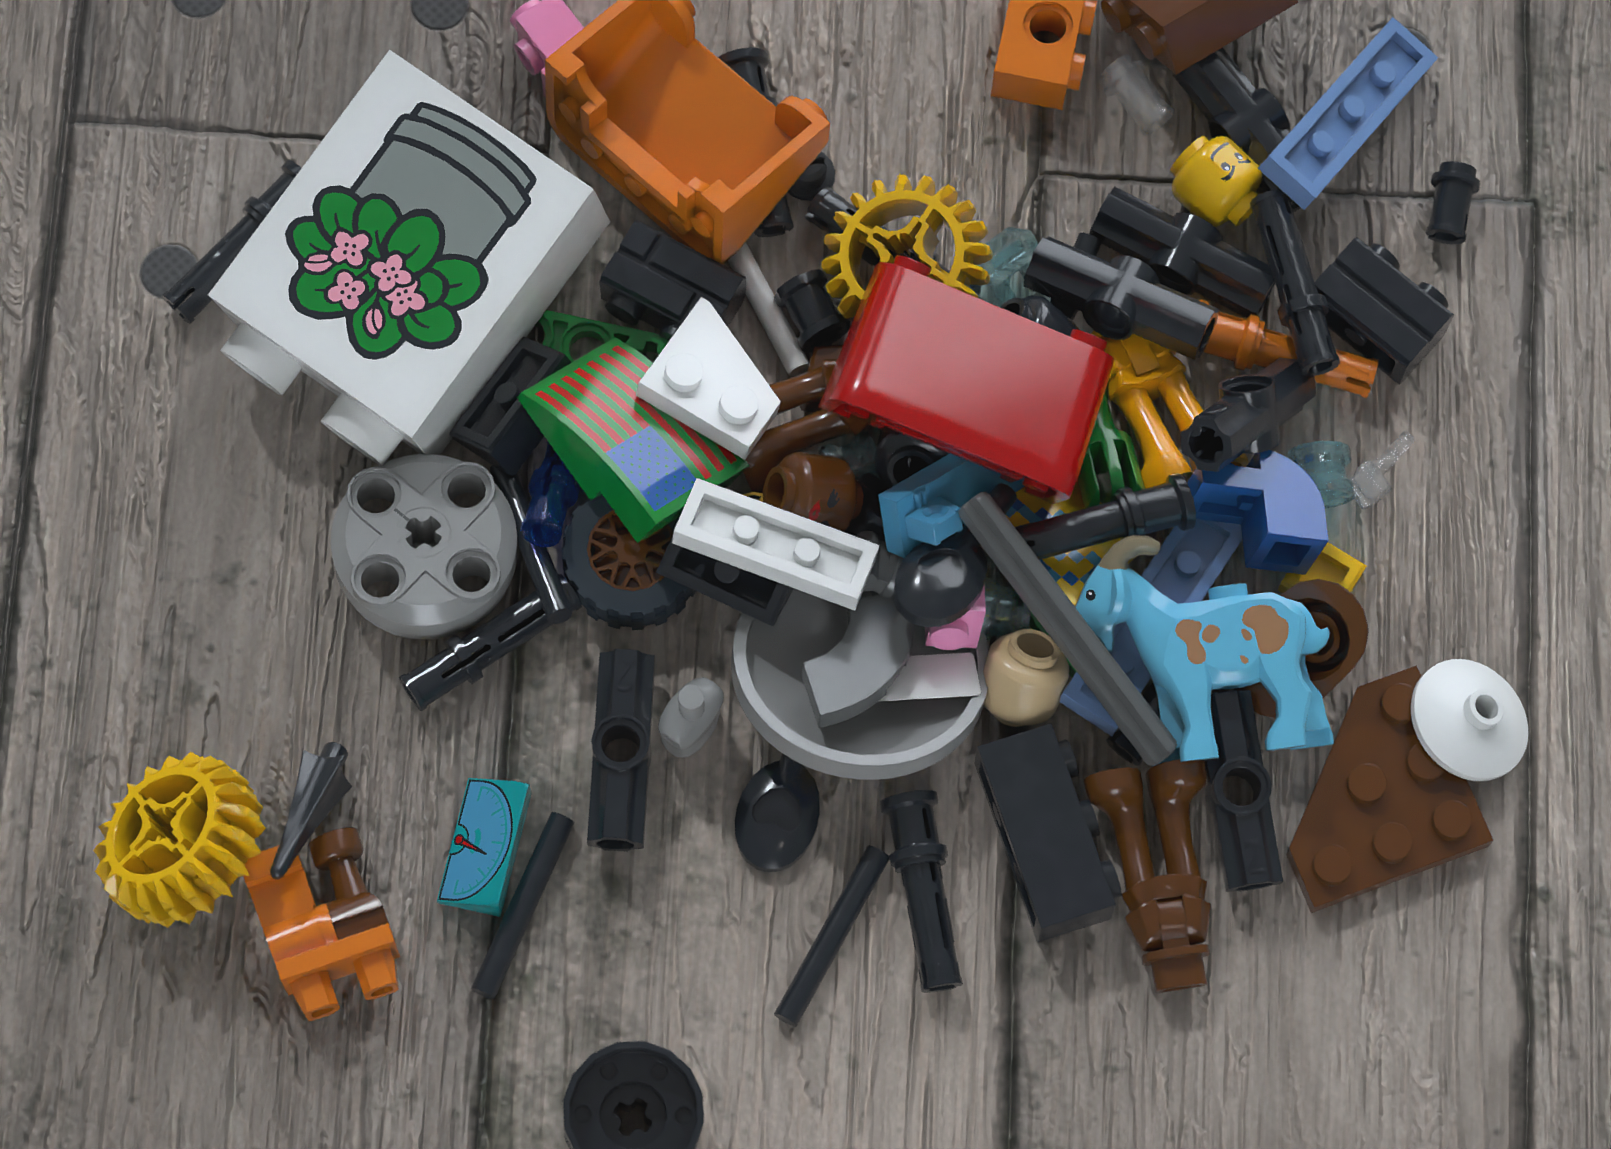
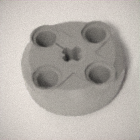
[331,454,518,639]

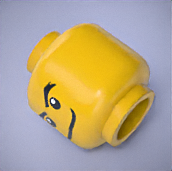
[1170,135,1262,227]

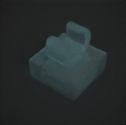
[977,227,1039,303]

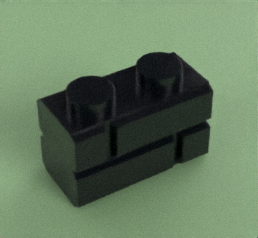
[599,220,746,341]
[1314,237,1454,385]

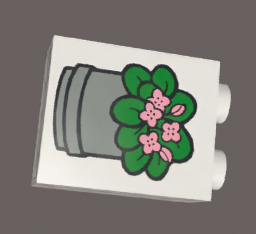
[208,50,610,466]

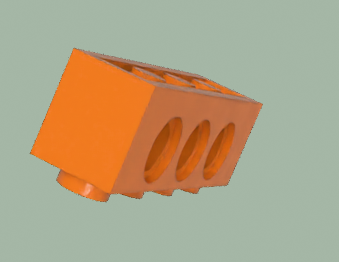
[991,0,1098,110]

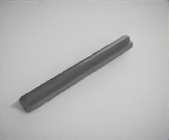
[958,491,1177,766]

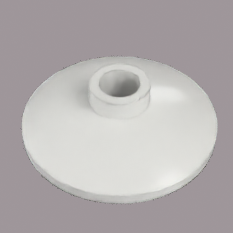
[1411,659,1528,781]

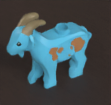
[1075,536,1334,767]

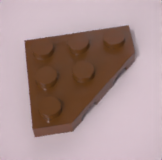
[1286,665,1494,913]

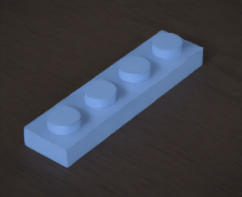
[1258,17,1438,210]
[1060,519,1242,736]

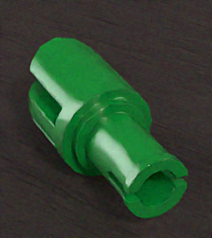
[1077,390,1145,508]

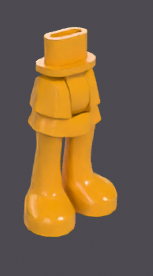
[1091,330,1249,489]

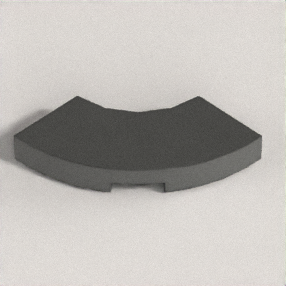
[802,595,915,728]

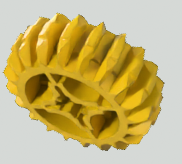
[821,174,993,319]
[93,752,266,928]

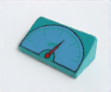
[437,778,532,917]

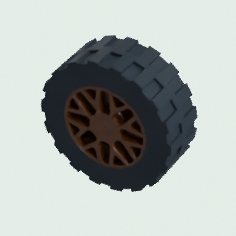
[561,494,696,630]

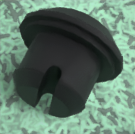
[788,151,835,201]

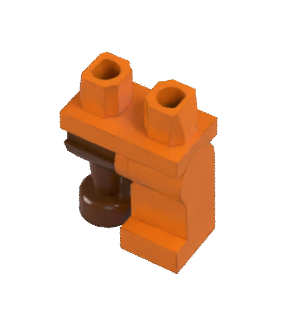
[243,827,400,1021]

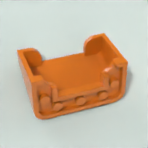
[545,0,830,265]

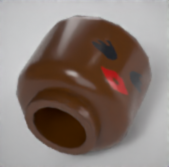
[763,452,863,532]

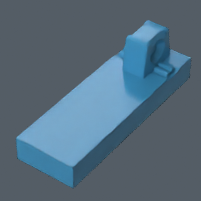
[878,454,1025,558]

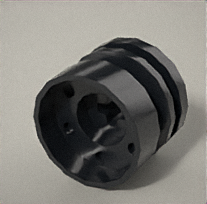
[563,1041,704,1149]

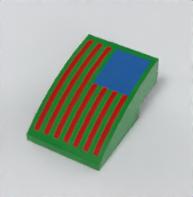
[517,337,749,543]

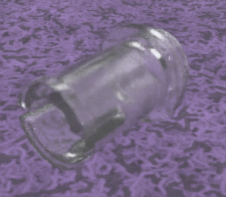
[1100,54,1175,136]

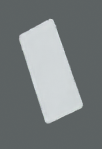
[879,653,981,701]

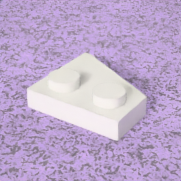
[636,297,781,460]

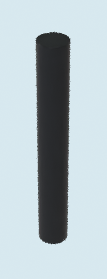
[489,466,572,624]
[471,812,575,1000]
[774,845,890,1027]

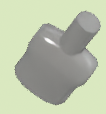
[658,677,724,757]

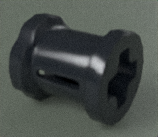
[774,269,851,352]

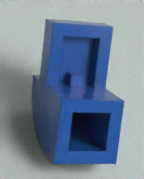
[1187,450,1329,575]

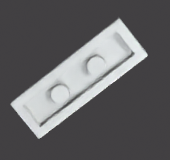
[672,478,880,611]

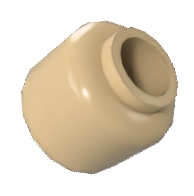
[983,629,1070,727]

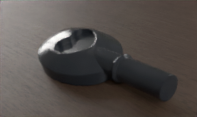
[893,483,1017,627]
[735,753,820,872]

